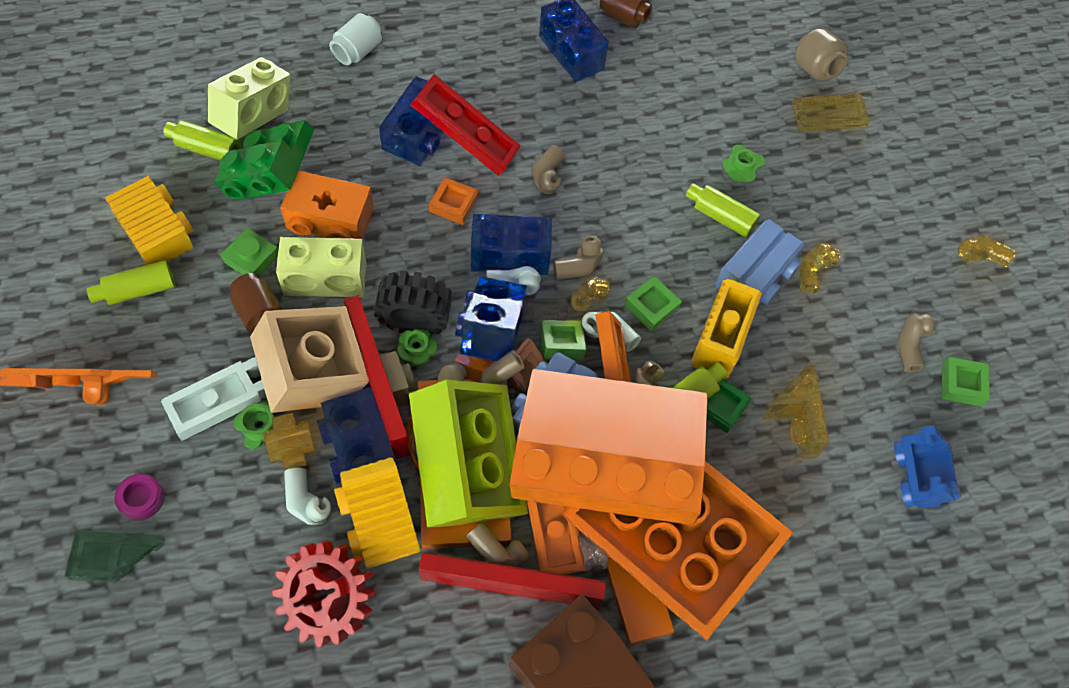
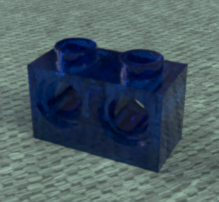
[539,0,609,83]
[379,76,443,167]
[471,214,552,275]
[455,276,527,361]
[317,387,399,484]

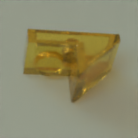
[762,365,829,458]

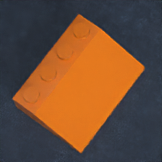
[509,369,707,525]
[563,461,793,641]

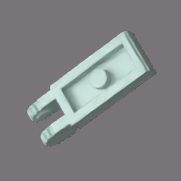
[161,357,267,441]

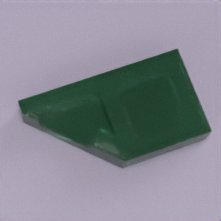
[64,531,165,582]

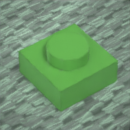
[220,228,278,276]
[624,276,682,332]
[539,319,587,361]
[942,357,990,407]

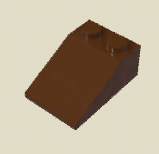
[509,594,655,688]

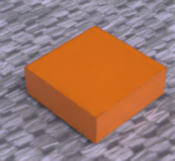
[428,177,479,225]

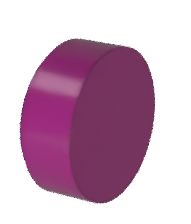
[114,474,164,521]

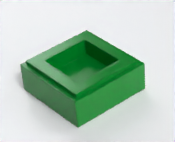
[706,379,752,433]

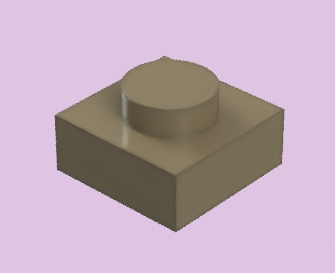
[380,351,415,408]

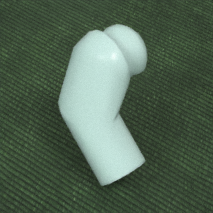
[486,266,541,295]
[581,312,641,352]
[284,468,332,525]

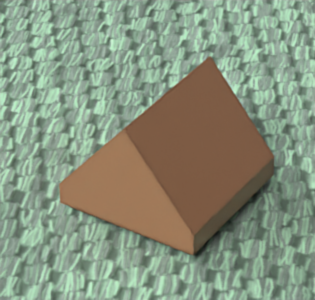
[507,338,548,396]

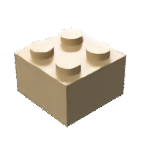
[250,306,369,413]

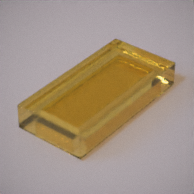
[791,93,870,133]

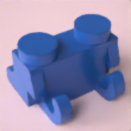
[894,426,961,508]

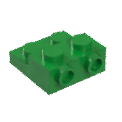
[214,120,315,200]

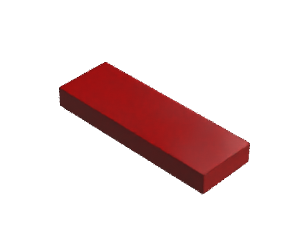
[410,74,521,176]

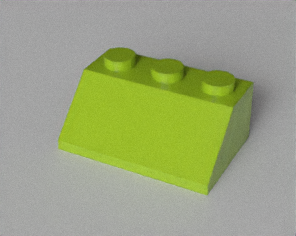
[409,379,528,528]

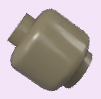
[795,28,848,81]

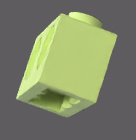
[208,57,290,140]
[276,237,367,297]

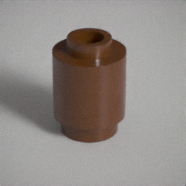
[600,0,652,28]
[230,273,283,334]

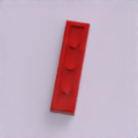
[343,295,411,459]
[419,552,606,609]

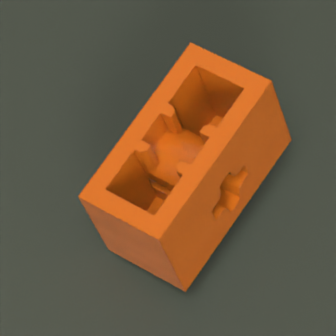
[280,171,374,240]

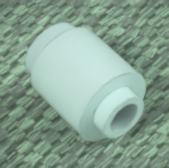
[329,13,382,65]

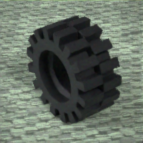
[373,271,453,336]

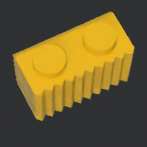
[104,176,194,265]
[691,279,762,379]
[334,457,421,569]

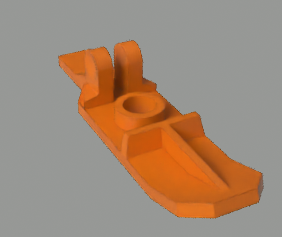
[0,368,158,406]

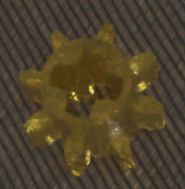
[263,412,315,470]

